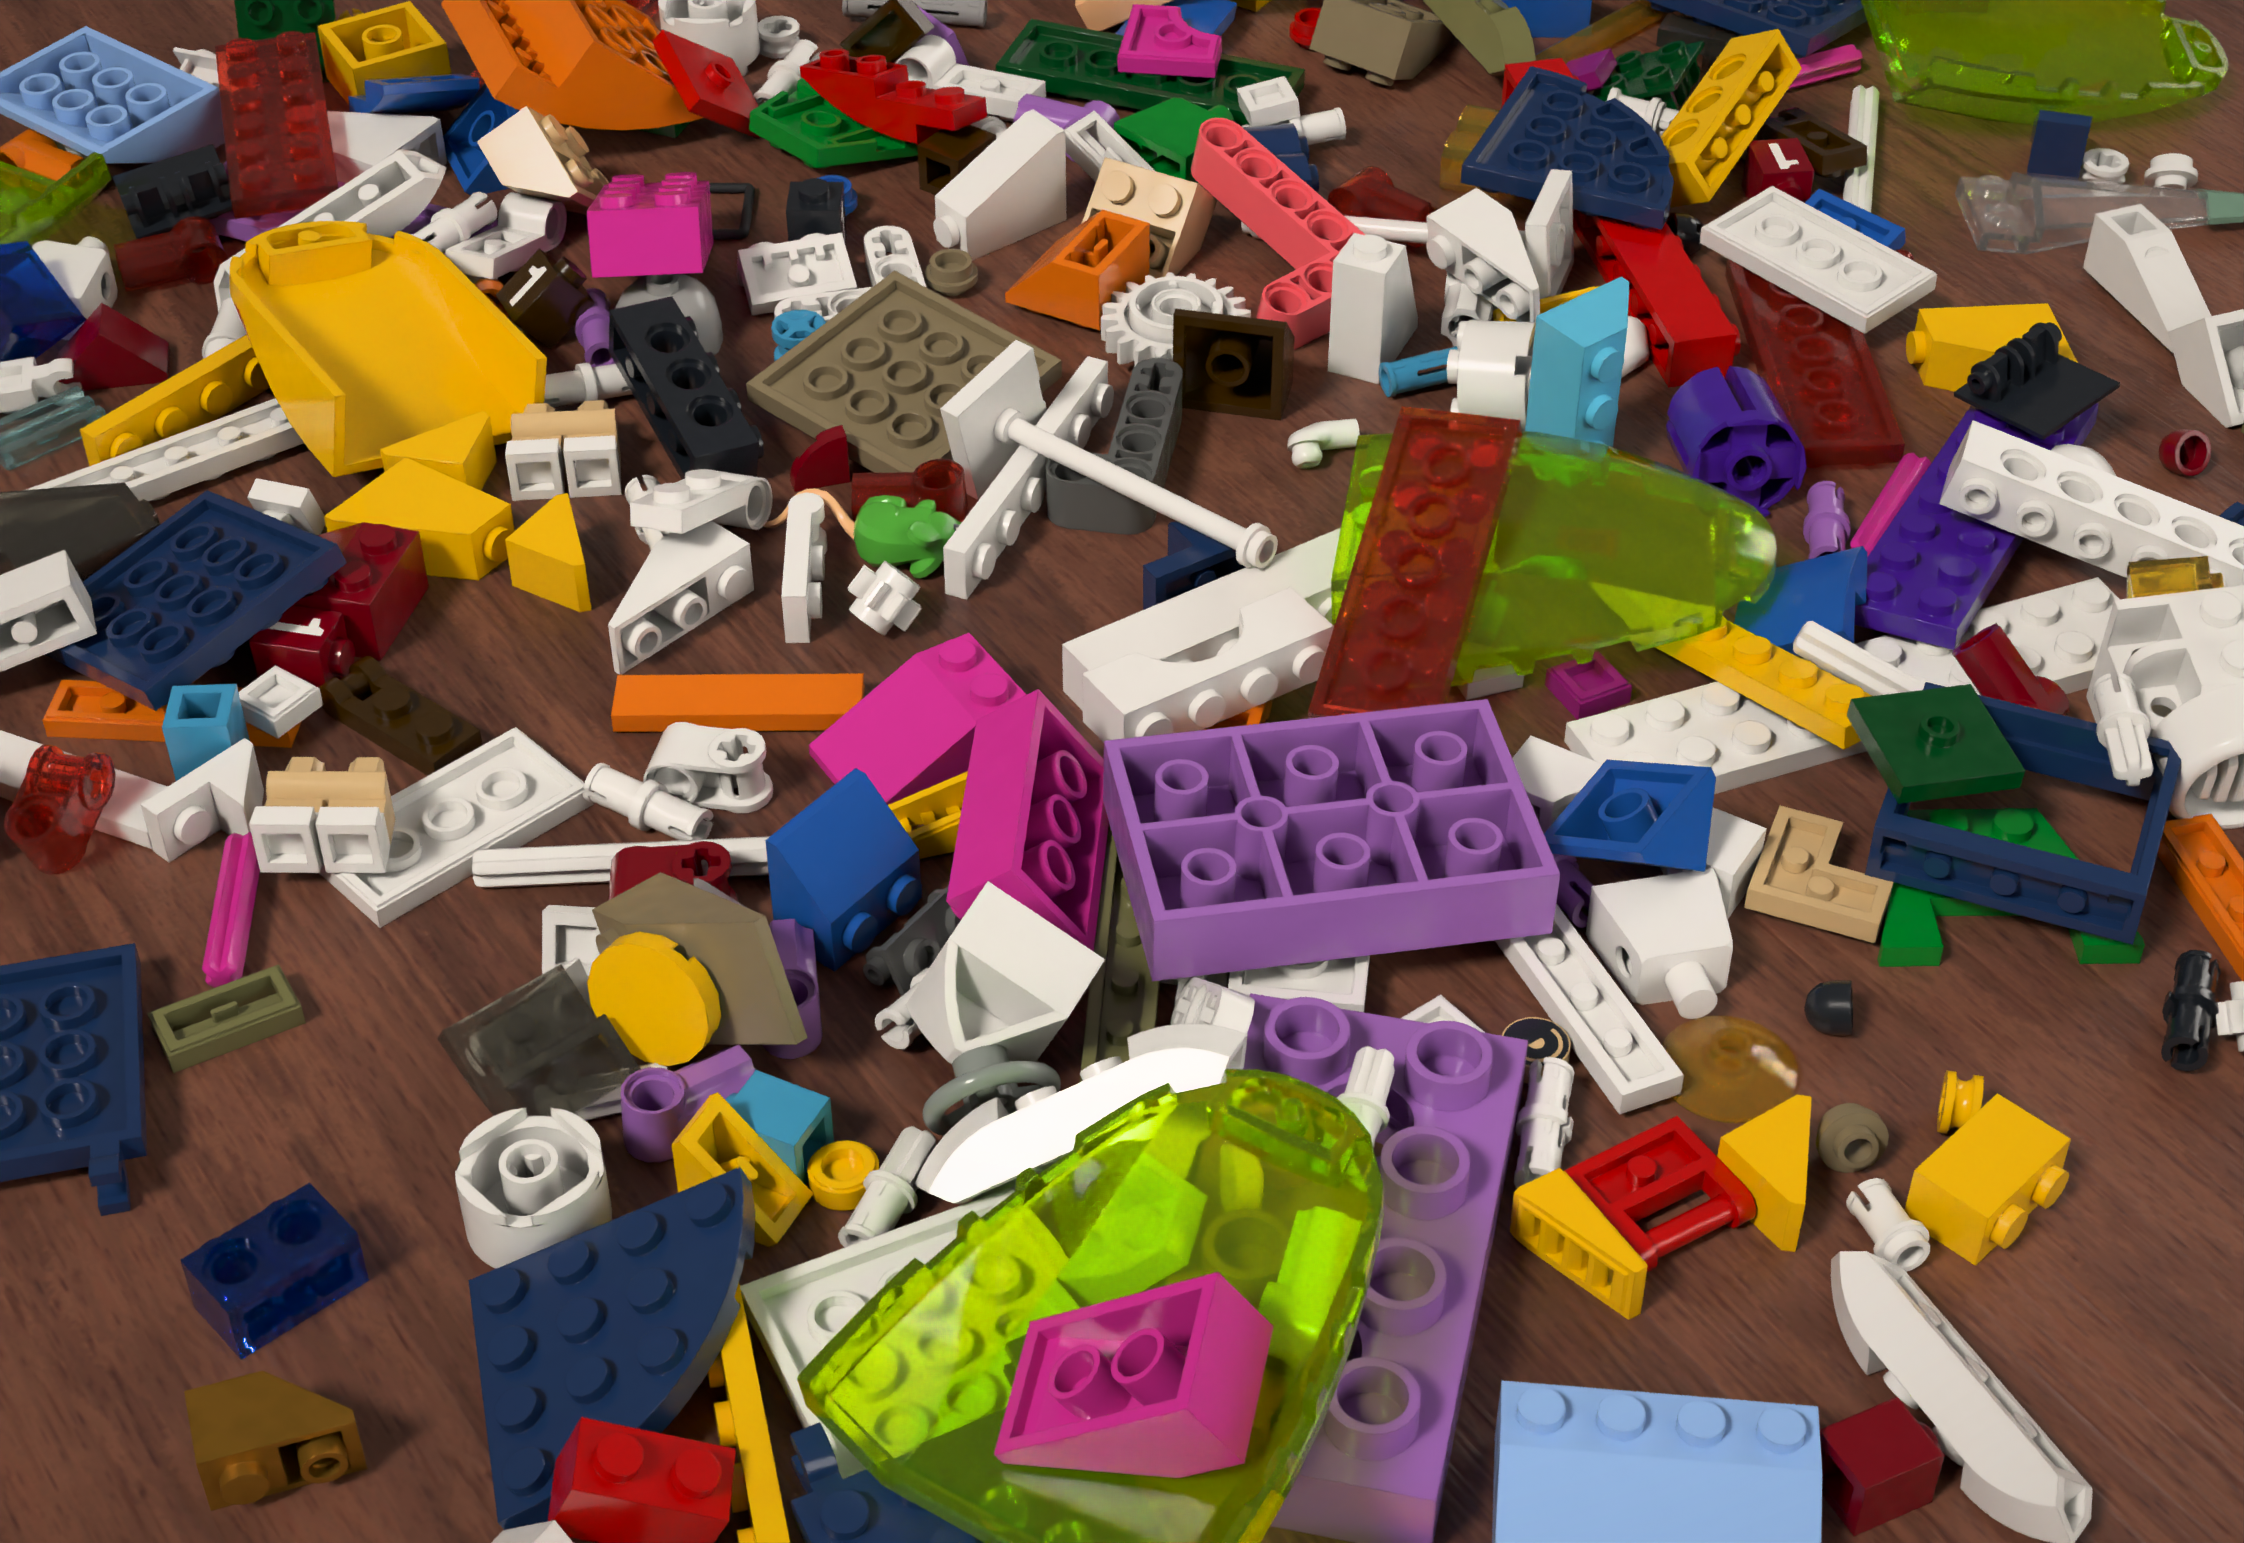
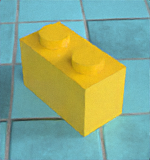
[1905,1093,2071,1266]

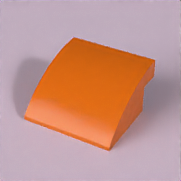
[441,0,703,130]

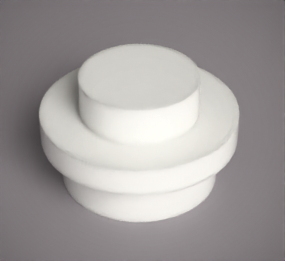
[2144,153,2198,196]

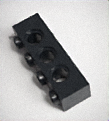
[609,296,764,479]

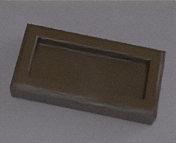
[840,0,935,63]

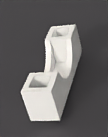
[1082,587,1334,743]
[1512,735,1767,919]

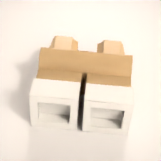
[505,400,622,501]
[249,757,396,873]

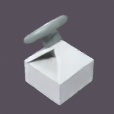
[906,881,1105,1136]

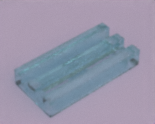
[0,386,106,471]

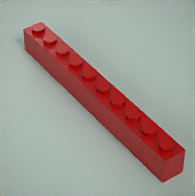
[1501,58,1741,388]

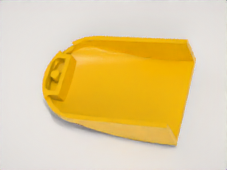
[229,221,547,477]

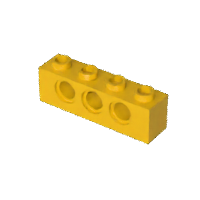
[1660,29,1802,208]

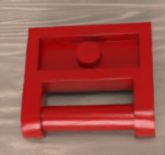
[1564,1116,1756,1272]

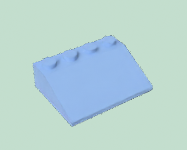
[0,26,231,164]
[1492,1380,1822,1543]

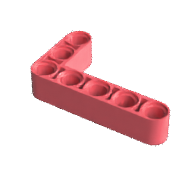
[1191,118,1365,350]

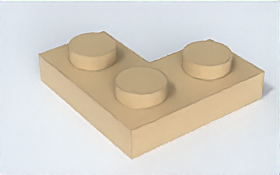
[1744,805,1894,943]

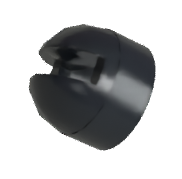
[1666,213,1704,256]
[1804,980,1853,1035]

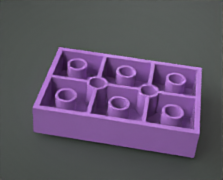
[1103,699,1560,981]

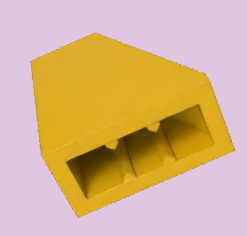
[1906,303,2078,392]
[324,457,515,581]

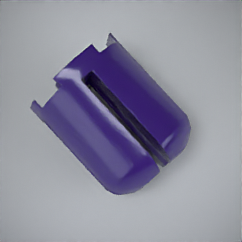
[1666,366,1807,522]

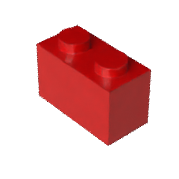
[548,1417,736,1543]

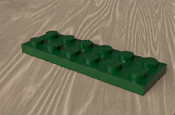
[996,19,1305,127]

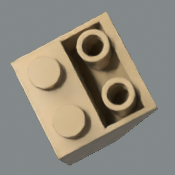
[477,106,609,214]
[1082,157,1217,279]

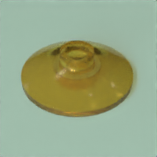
[1662,1016,1798,1123]

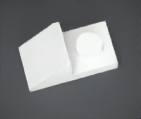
[140,738,264,863]

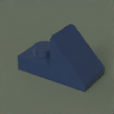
[2027,110,2092,183]
[1143,521,1245,610]

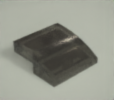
[438,964,641,1116]

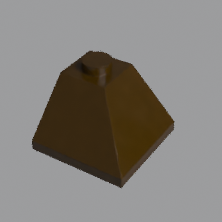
[1173,309,1295,421]

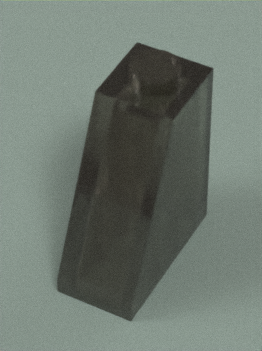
[0,482,160,582]

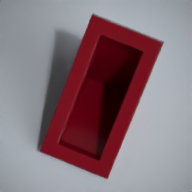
[57,303,171,391]

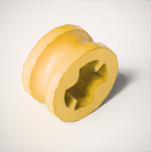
[1937,1070,1984,1134]

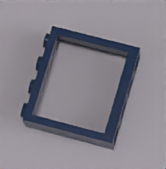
[1865,682,2181,945]

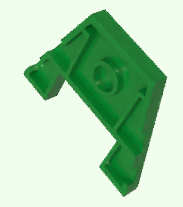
[749,78,918,168]
[1877,808,2145,967]

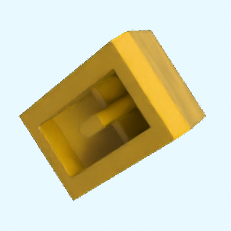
[380,410,497,490]
[505,493,591,612]
[671,1092,814,1247]
[1717,1094,1812,1252]

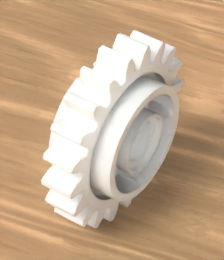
[1101,272,1251,367]

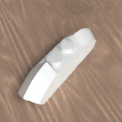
[213,149,446,313]
[914,1024,1248,1205]
[1831,1251,2093,1543]

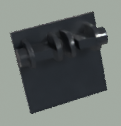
[112,144,239,242]
[1954,322,2120,440]

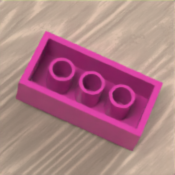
[587,172,714,278]
[946,689,1109,951]

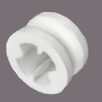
[758,16,800,58]
[2078,148,2129,194]

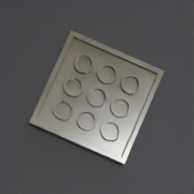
[746,270,1062,496]

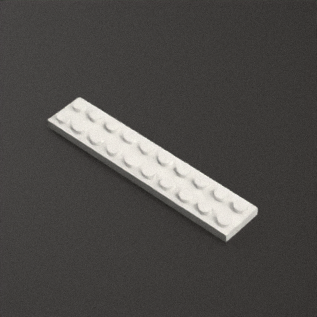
[1564,577,2120,794]

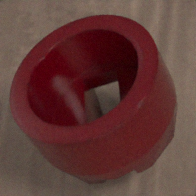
[2159,429,2211,476]

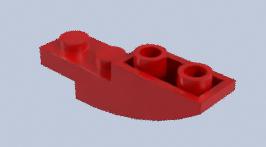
[800,49,987,144]

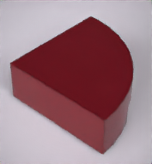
[790,425,850,492]

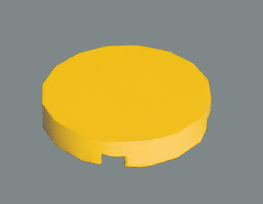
[587,931,721,1066]

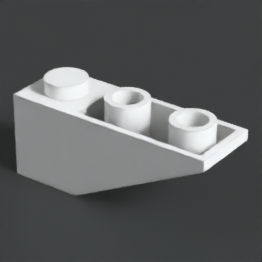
[1426,188,1540,323]
[2083,204,2211,353]
[608,520,754,675]

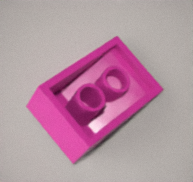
[809,633,1027,805]
[994,1272,1274,1478]

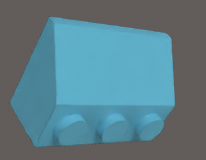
[1522,276,1629,489]

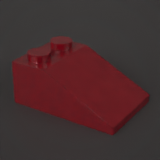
[250,522,429,661]

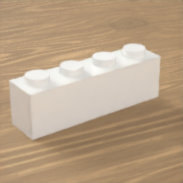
[0,550,97,672]

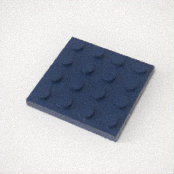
[45,490,347,711]

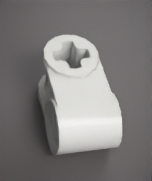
[643,722,773,814]

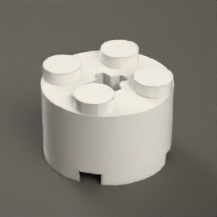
[658,0,760,76]
[1447,320,1536,435]
[455,1108,612,1269]

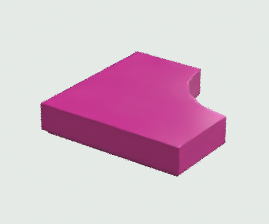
[1117,4,1222,78]

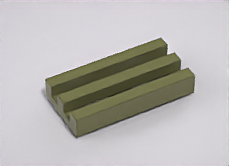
[147,964,306,1073]

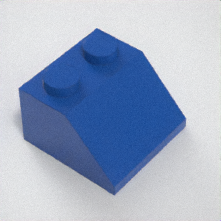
[765,768,922,971]

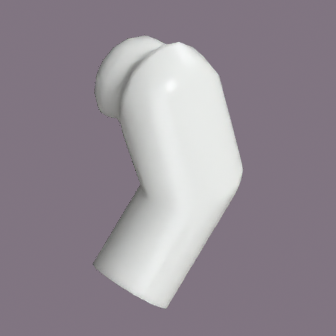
[1621,315,1650,378]
[1287,418,1360,469]

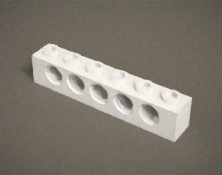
[1939,420,2244,594]

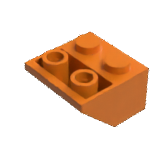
[1005,209,1150,331]

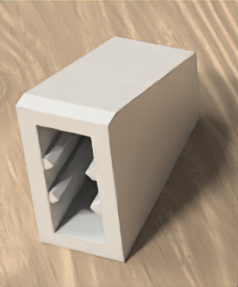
[933,109,1067,261]
[279,110,447,183]
[1328,233,1418,384]

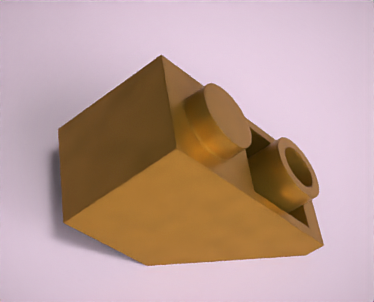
[184,1370,367,1511]

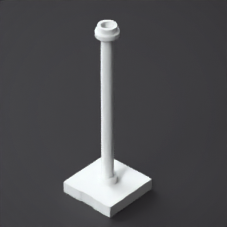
[1241,169,1574,299]
[940,340,1278,569]

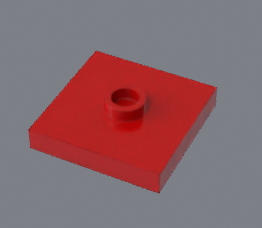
[652,29,760,138]

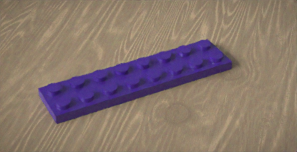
[1854,403,2099,650]

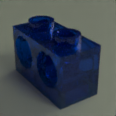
[180,1182,369,1360]

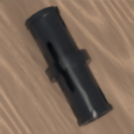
[2161,950,2221,1071]

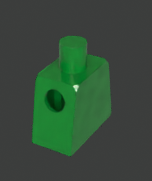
[1114,98,1234,187]

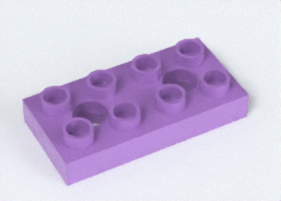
[1131,993,1528,1543]

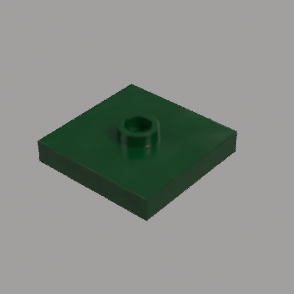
[1847,684,2025,804]

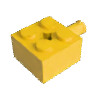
[317,1,451,105]

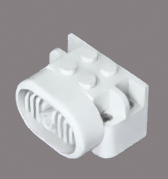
[2086,585,2244,830]

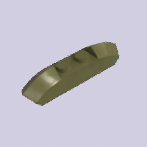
[1423,0,1535,80]

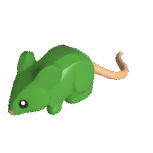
[764,489,962,578]

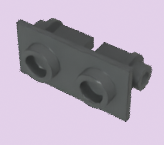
[863,885,961,996]

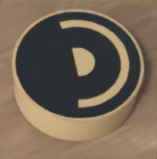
[1502,1017,1571,1084]

